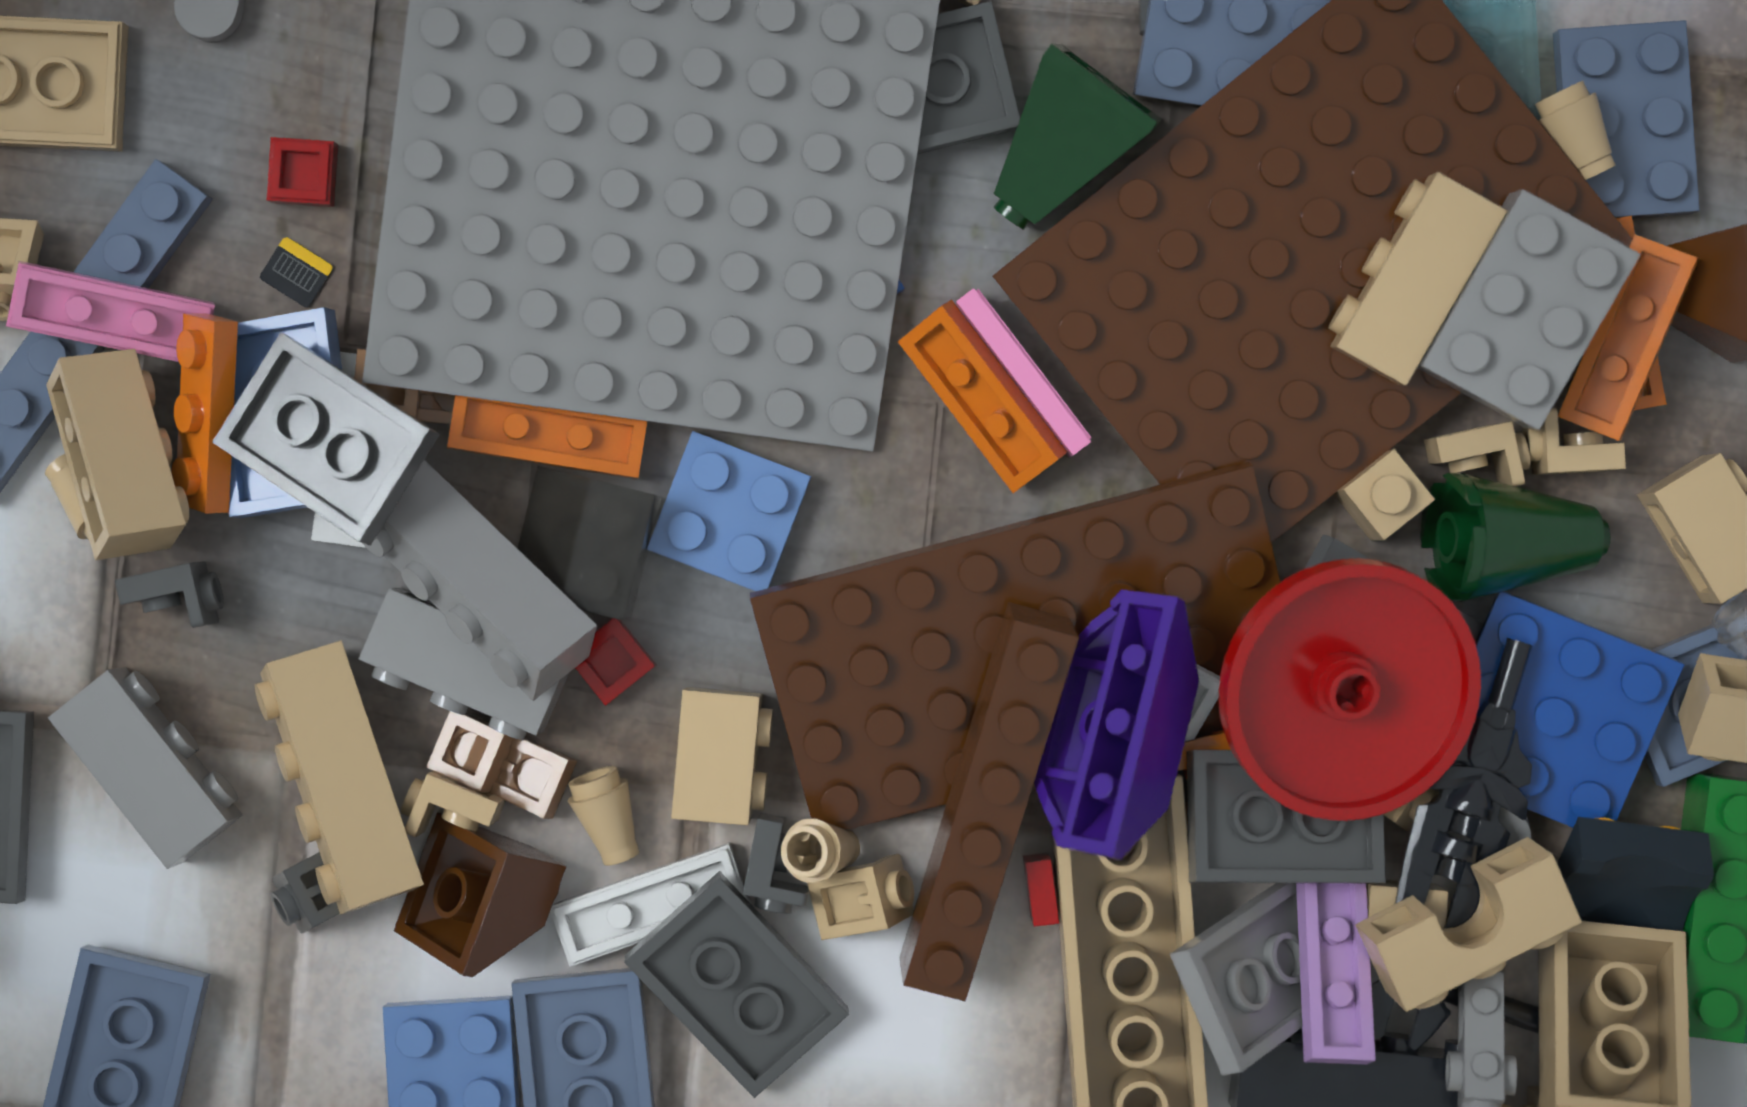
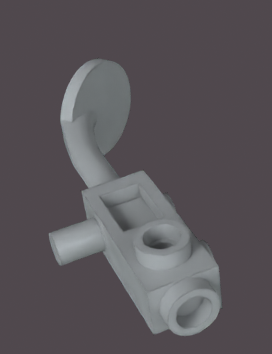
[1445,807,1531,1107]

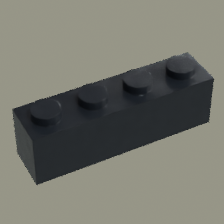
[1228,1032,1458,1107]

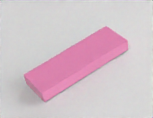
[6,261,215,362]
[955,288,1092,458]

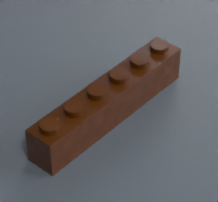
[899,602,1079,1001]

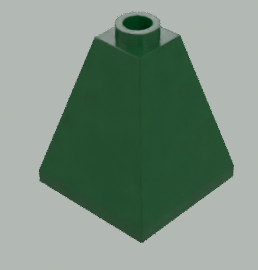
[994,44,1162,229]

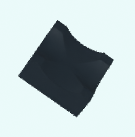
[1557,817,1714,931]

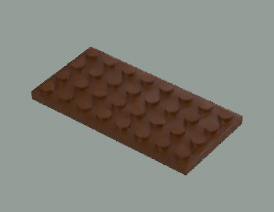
[750,461,1280,830]

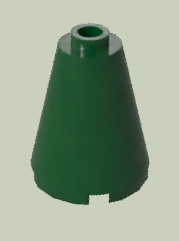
[1420,473,1611,602]

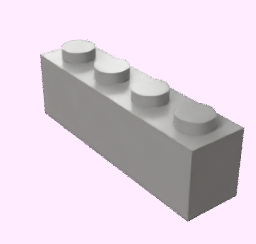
[364,460,597,701]

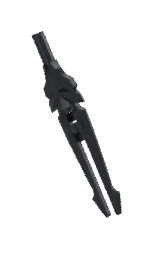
[1372,638,1533,1050]

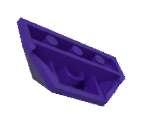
[1034,589,1199,860]

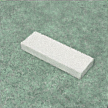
[550,842,751,967]

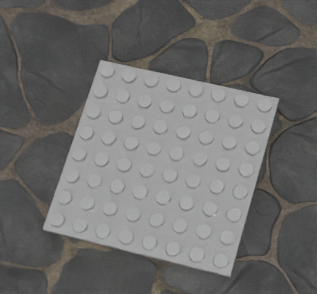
[362,0,940,451]

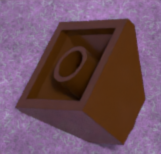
[1667,224,1747,363]
[393,812,567,978]

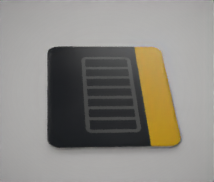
[260,237,333,307]

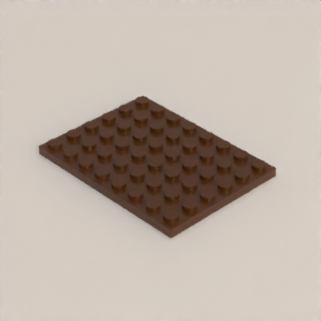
[992,0,1633,543]

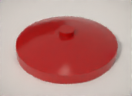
[1219,558,1481,821]

